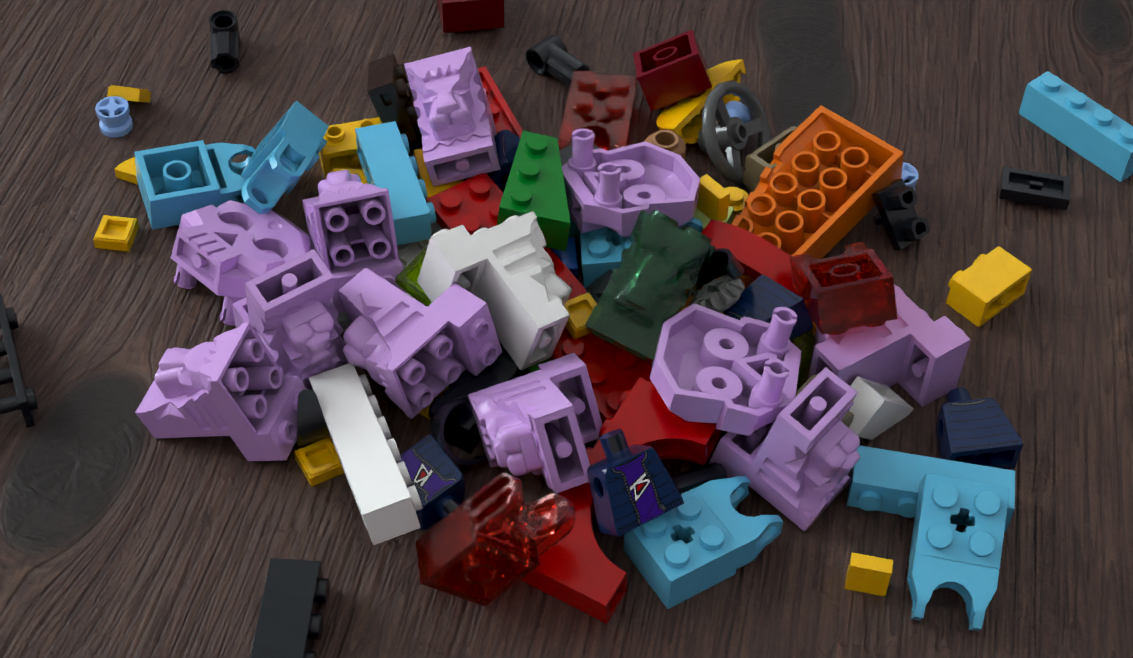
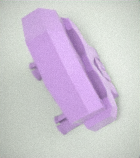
[562,129,700,238]
[171,200,317,326]
[650,303,801,436]

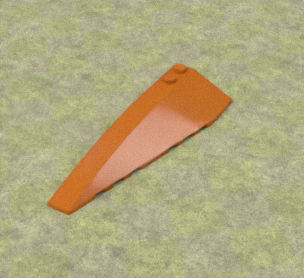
[650,105,904,365]

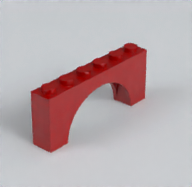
[517,377,723,624]

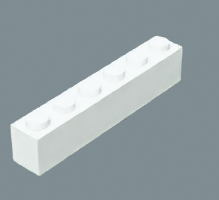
[309,363,423,546]

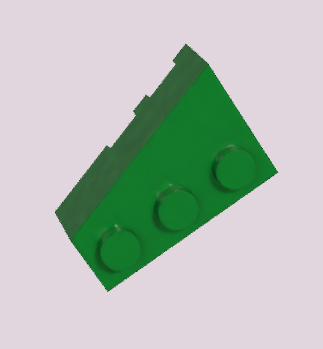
[497,130,571,252]

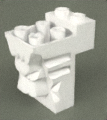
[417,211,572,371]

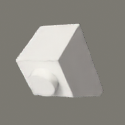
[849,376,914,440]

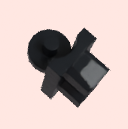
[872,179,930,250]

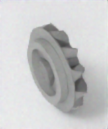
[688,275,745,313]

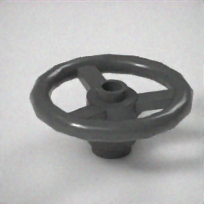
[698,80,771,186]

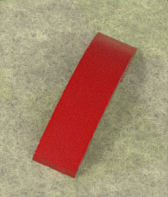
[692,219,833,322]

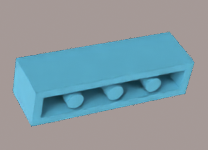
[1019,71,1133,182]
[355,121,436,246]
[847,445,1015,532]

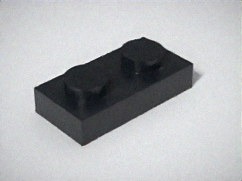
[999,166,1071,210]

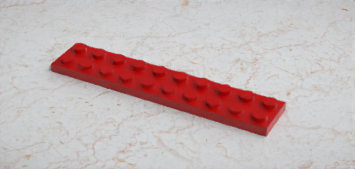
[426,173,652,424]

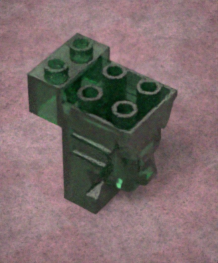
[585,210,715,365]

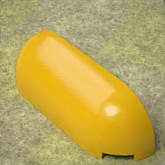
[656,59,746,144]

